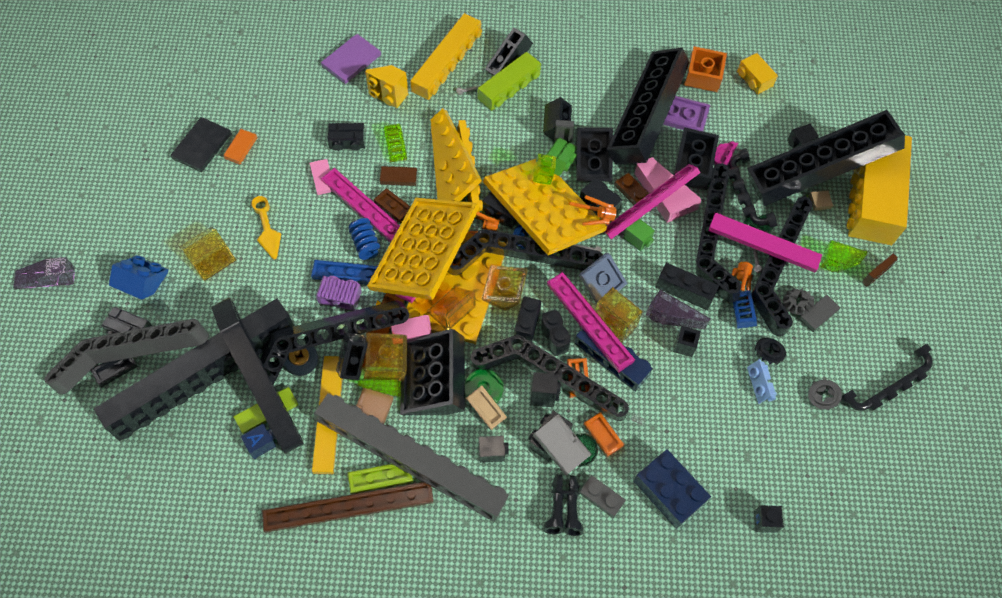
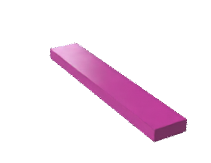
[603,164,700,239]
[321,168,400,243]
[708,212,822,273]
[547,272,635,373]

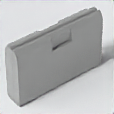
[533,414,591,475]

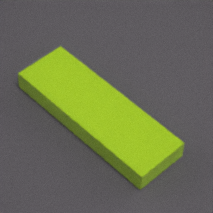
[233,387,299,435]
[347,464,413,494]

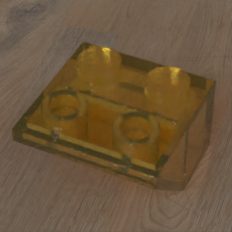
[179,227,236,281]

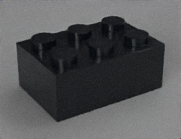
[673,127,719,190]

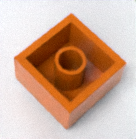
[684,46,727,92]

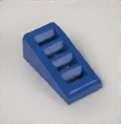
[733,290,757,329]

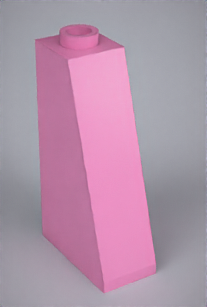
[634,157,701,223]

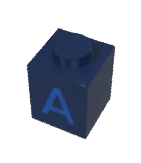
[240,424,276,459]

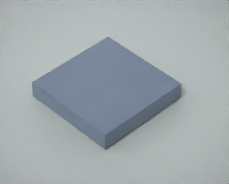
[579,253,628,306]

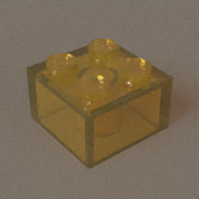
[595,287,643,343]
[364,333,407,381]

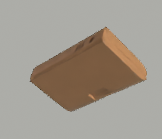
[356,388,394,424]

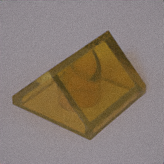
[482,265,528,311]
[427,286,476,330]

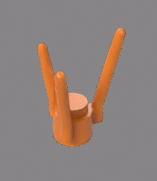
[569,195,616,226]
[467,212,500,235]
[732,262,753,305]

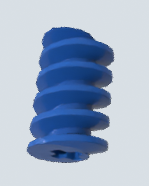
[348,218,380,260]

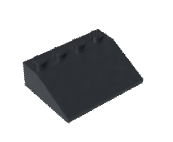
[400,329,465,416]

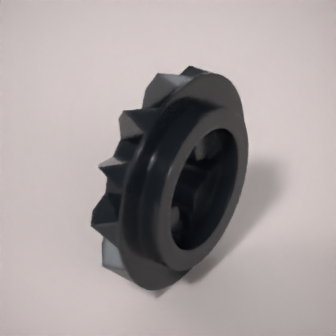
[754,338,786,365]

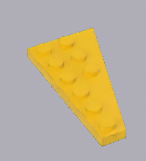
[431,108,482,201]

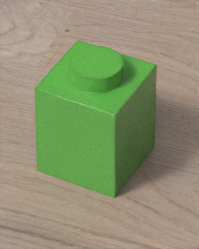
[623,218,655,251]

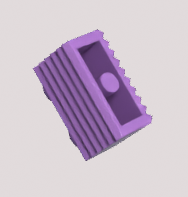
[316,276,362,311]

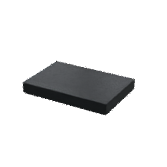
[170,117,232,173]

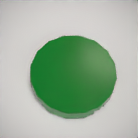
[465,369,504,404]

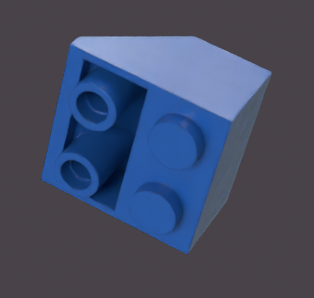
[109,255,169,300]

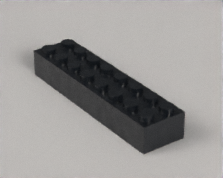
[607,47,689,164]
[747,109,905,206]

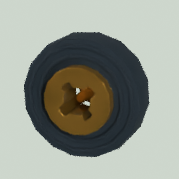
[283,347,318,376]

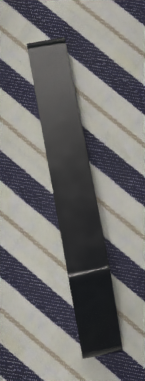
[696,163,741,302]
[751,197,813,337]
[448,229,603,276]
[211,298,304,454]
[260,300,409,384]
[471,335,629,421]

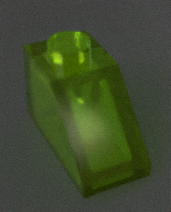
[820,240,868,273]

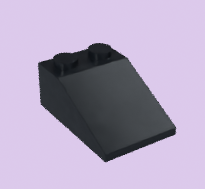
[575,127,613,182]

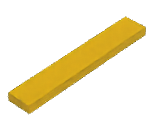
[312,356,343,474]

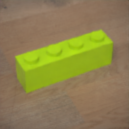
[478,52,541,111]

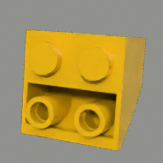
[365,65,408,108]

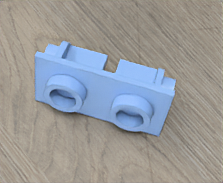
[747,359,777,404]

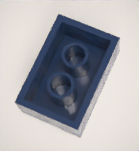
[633,449,712,529]

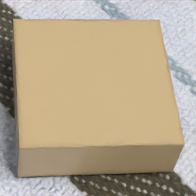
[809,190,833,211]

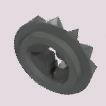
[783,287,814,315]
[808,380,842,410]

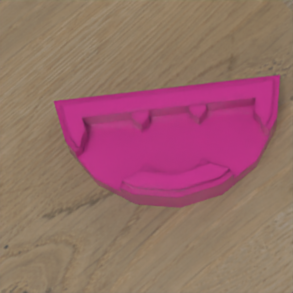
[714,141,738,165]

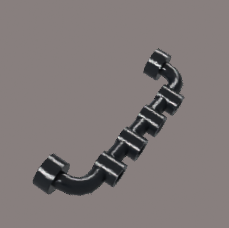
[729,148,777,228]
[841,343,933,411]

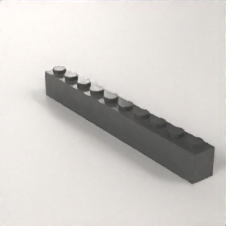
[314,393,509,523]

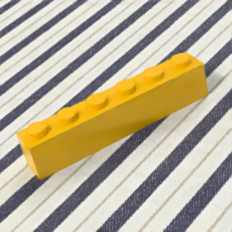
[410,13,482,100]

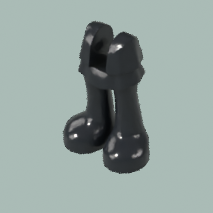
[544,474,584,536]

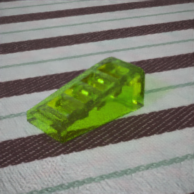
[383,124,408,163]
[358,380,401,397]

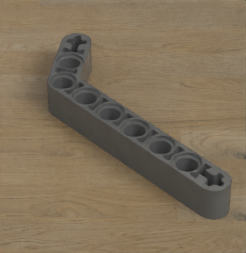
[44,319,209,395]

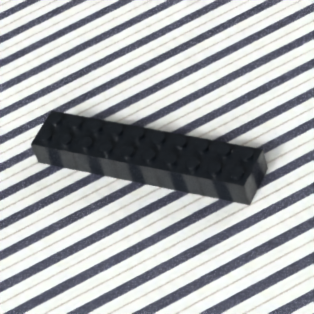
[93,298,294,441]

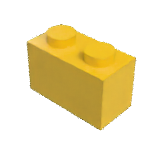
[737,53,778,95]

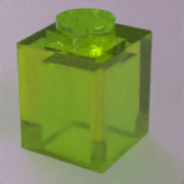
[533,153,556,185]

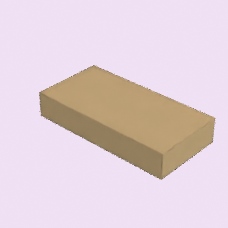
[466,386,507,430]

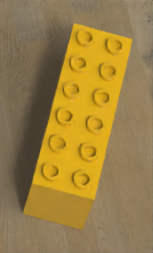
[846,135,912,246]

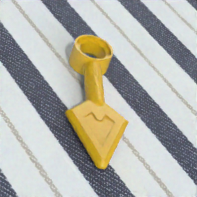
[252,196,281,260]

